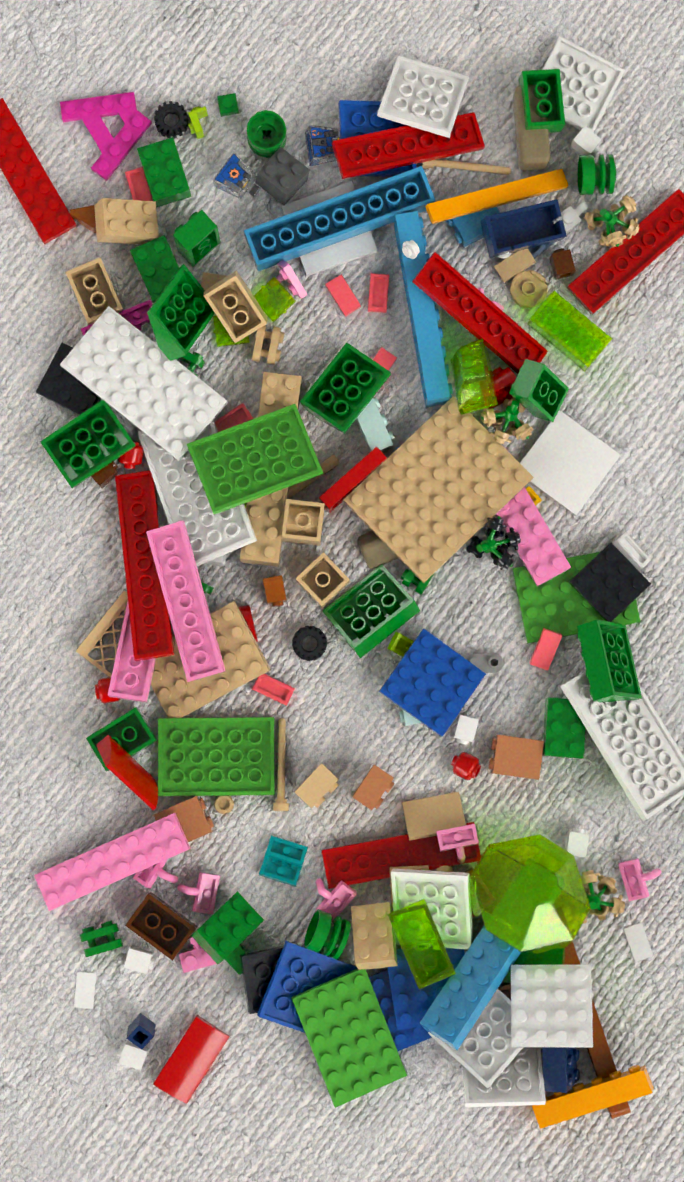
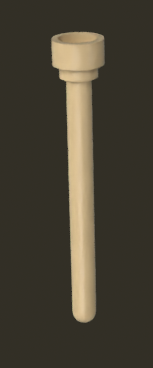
[422,159,511,175]
[273,718,289,811]

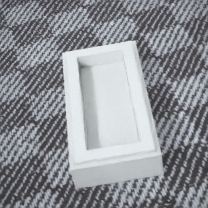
[613,532,651,571]

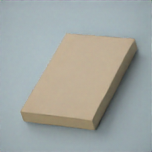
[402,792,466,841]

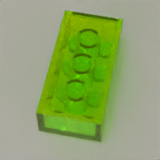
[527,291,612,372]

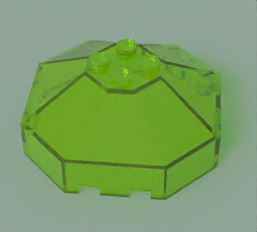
[469,834,591,954]

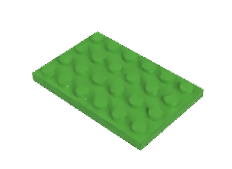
[187,404,323,515]
[512,552,641,644]
[158,717,275,796]
[291,968,407,1108]

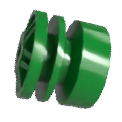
[247,110,287,158]
[577,154,616,195]
[304,909,351,960]

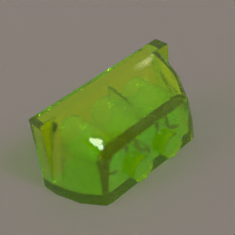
[451,339,498,415]
[387,898,456,989]

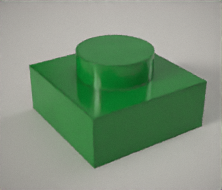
[217,93,239,117]

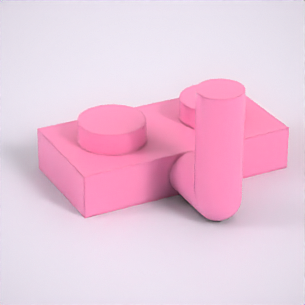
[269,260,307,299]
[436,824,479,864]
[618,858,661,901]
[133,859,178,889]
[177,872,220,915]
[315,878,357,922]
[179,937,217,973]

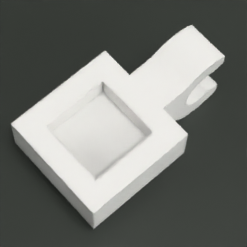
[556,201,589,233]

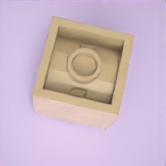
[282,499,325,546]

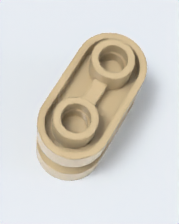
[252,325,284,365]

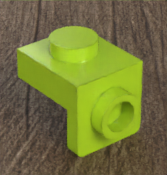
[188,106,208,139]
[387,632,414,657]

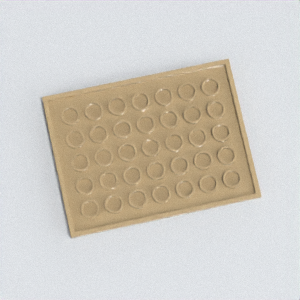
[343,396,534,583]

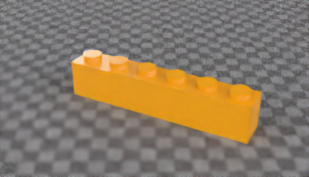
[532,1065,654,1129]

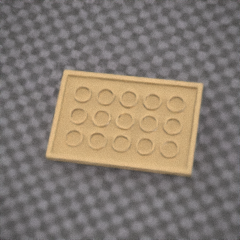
[151,601,271,723]

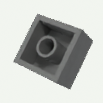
[255,147,310,206]

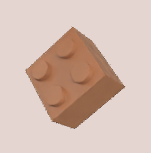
[352,765,395,810]

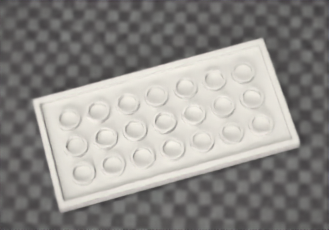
[60,306,228,461]
[137,420,257,566]
[560,670,684,821]

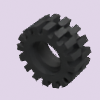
[154,101,189,139]
[292,626,327,661]

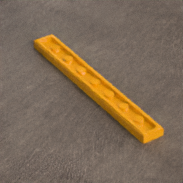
[425,169,569,224]

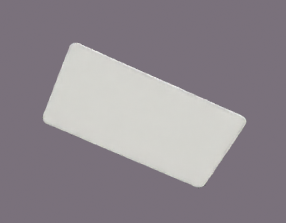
[624,923,653,962]
[74,972,96,1009]

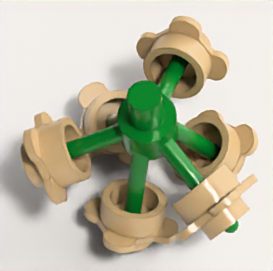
[585,195,639,247]
[481,398,534,444]
[569,869,625,924]

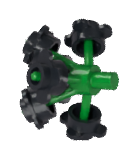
[466,516,521,570]

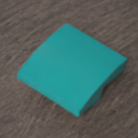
[259,836,308,887]

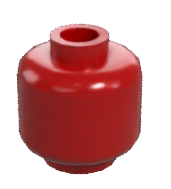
[118,441,143,469]
[95,677,120,703]
[451,752,481,780]

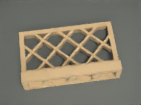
[76,591,128,677]

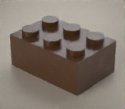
[125,892,198,961]

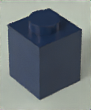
[126,1013,156,1050]

